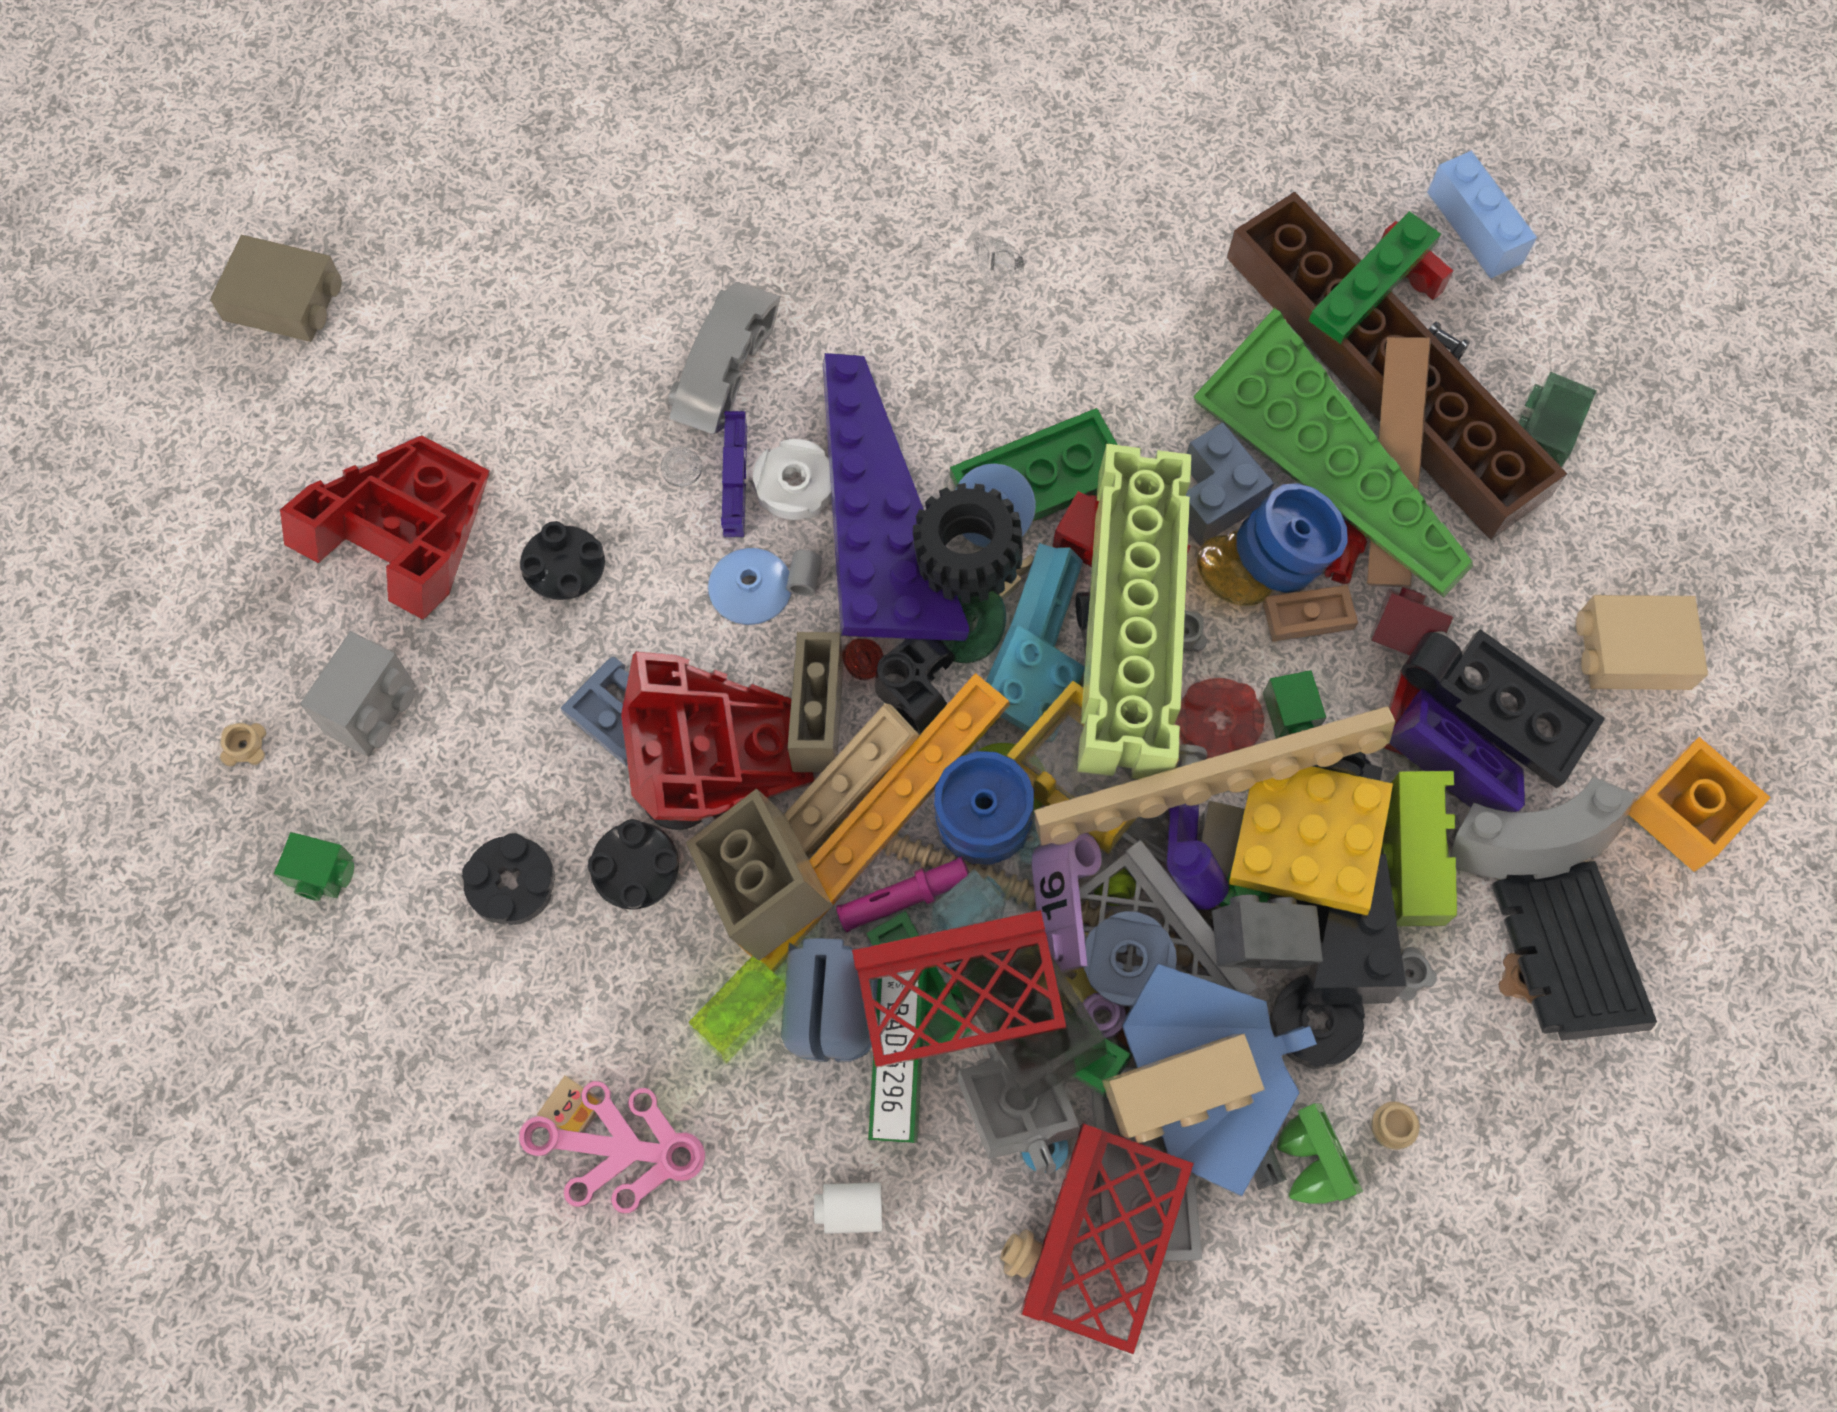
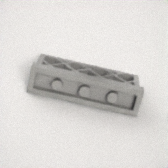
[1079,840,1258,1009]

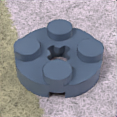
[1083,911,1177,1007]

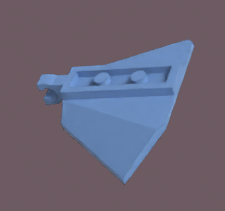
[1122,964,1317,1196]

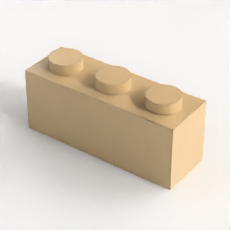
[1102,1034,1265,1143]

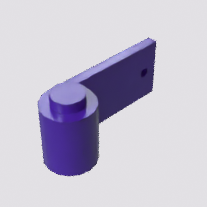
[1167,803,1229,909]

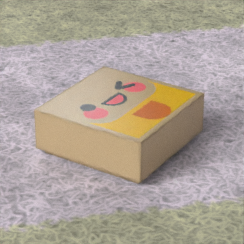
[537,1075,603,1133]

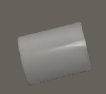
[786,550,822,596]

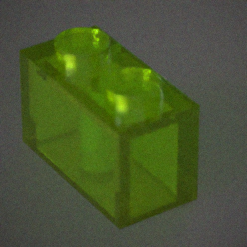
[688,956,787,1064]

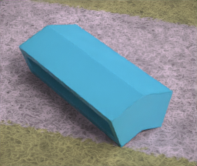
[1010,543,1083,647]

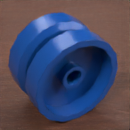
[1237,483,1348,593]
[934,751,1034,865]

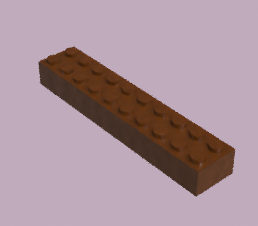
[1227,192,1567,540]

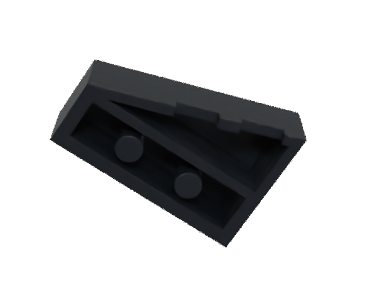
[1301,854,1407,1005]

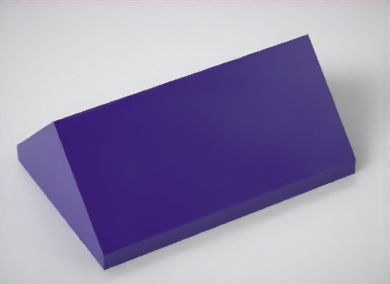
[1389,688,1525,812]

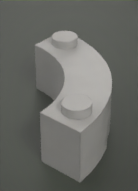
[668,282,781,434]
[1450,777,1637,879]

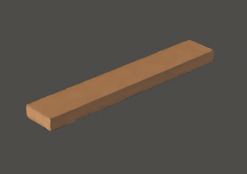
[1367,337,1431,588]

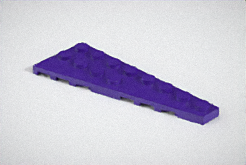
[822,353,969,641]

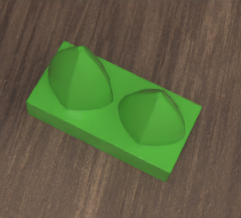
[1277,1103,1363,1204]

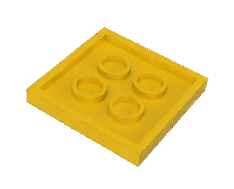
[1229,766,1393,916]

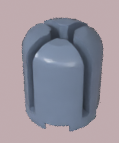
[781,938,878,1063]

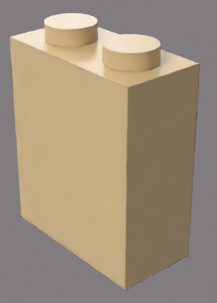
[1576,595,1708,690]

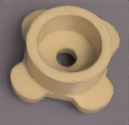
[220,723,266,767]

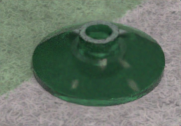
[941,591,1006,664]

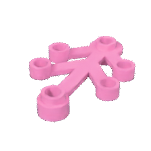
[519,1081,705,1213]

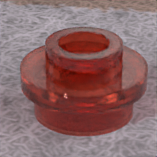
[842,638,884,681]

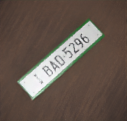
[868,969,927,1143]

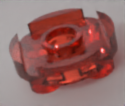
[1176,678,1264,760]

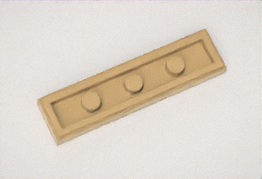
[785,703,920,858]

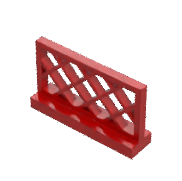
[852,910,1066,1068]
[1021,1123,1194,1355]

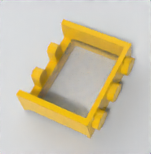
[1006,681,1179,854]

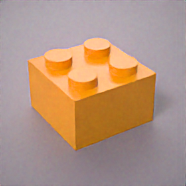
[1628,737,1771,872]

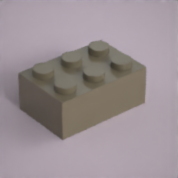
[685,789,833,961]

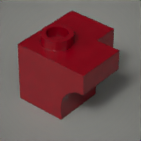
[1370,586,1454,656]

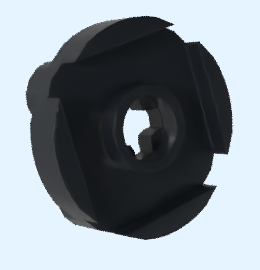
[462,833,555,925]
[1270,975,1365,1069]

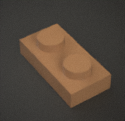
[1263,585,1358,642]

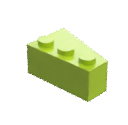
[1380,771,1457,927]

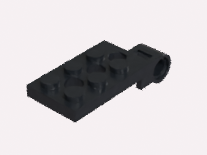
[1401,629,1605,788]

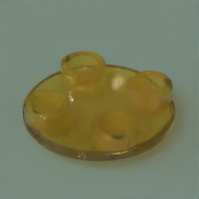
[1197,530,1272,606]

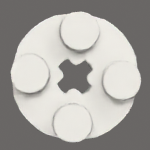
[753,439,832,520]

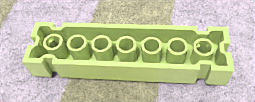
[1077,444,1191,779]

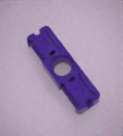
[721,411,748,537]

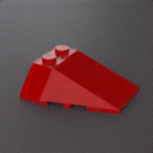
[621,651,814,821]

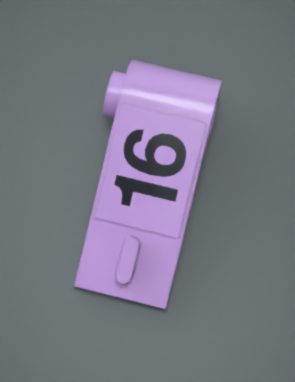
[1032,833,1102,976]

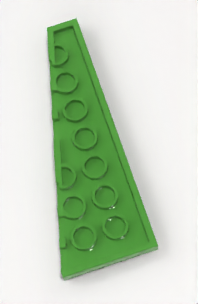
[1193,308,1473,598]

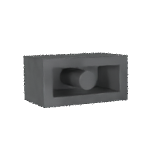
[1212,895,1323,970]

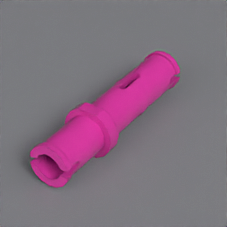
[836,856,972,933]

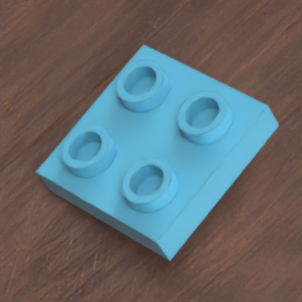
[986,625,1085,743]

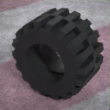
[912,483,1023,603]

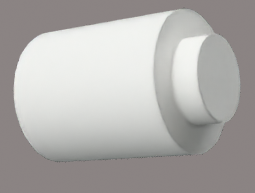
[814,1182,882,1234]

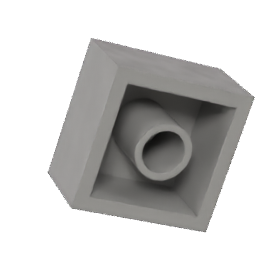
[300,631,416,757]

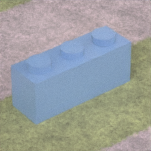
[1427,150,1537,279]

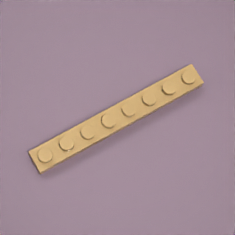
[1034,706,1395,846]

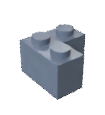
[1186,422,1274,546]

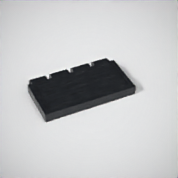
[1492,861,1657,1041]

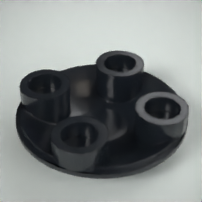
[520,521,605,600]
[588,819,679,910]

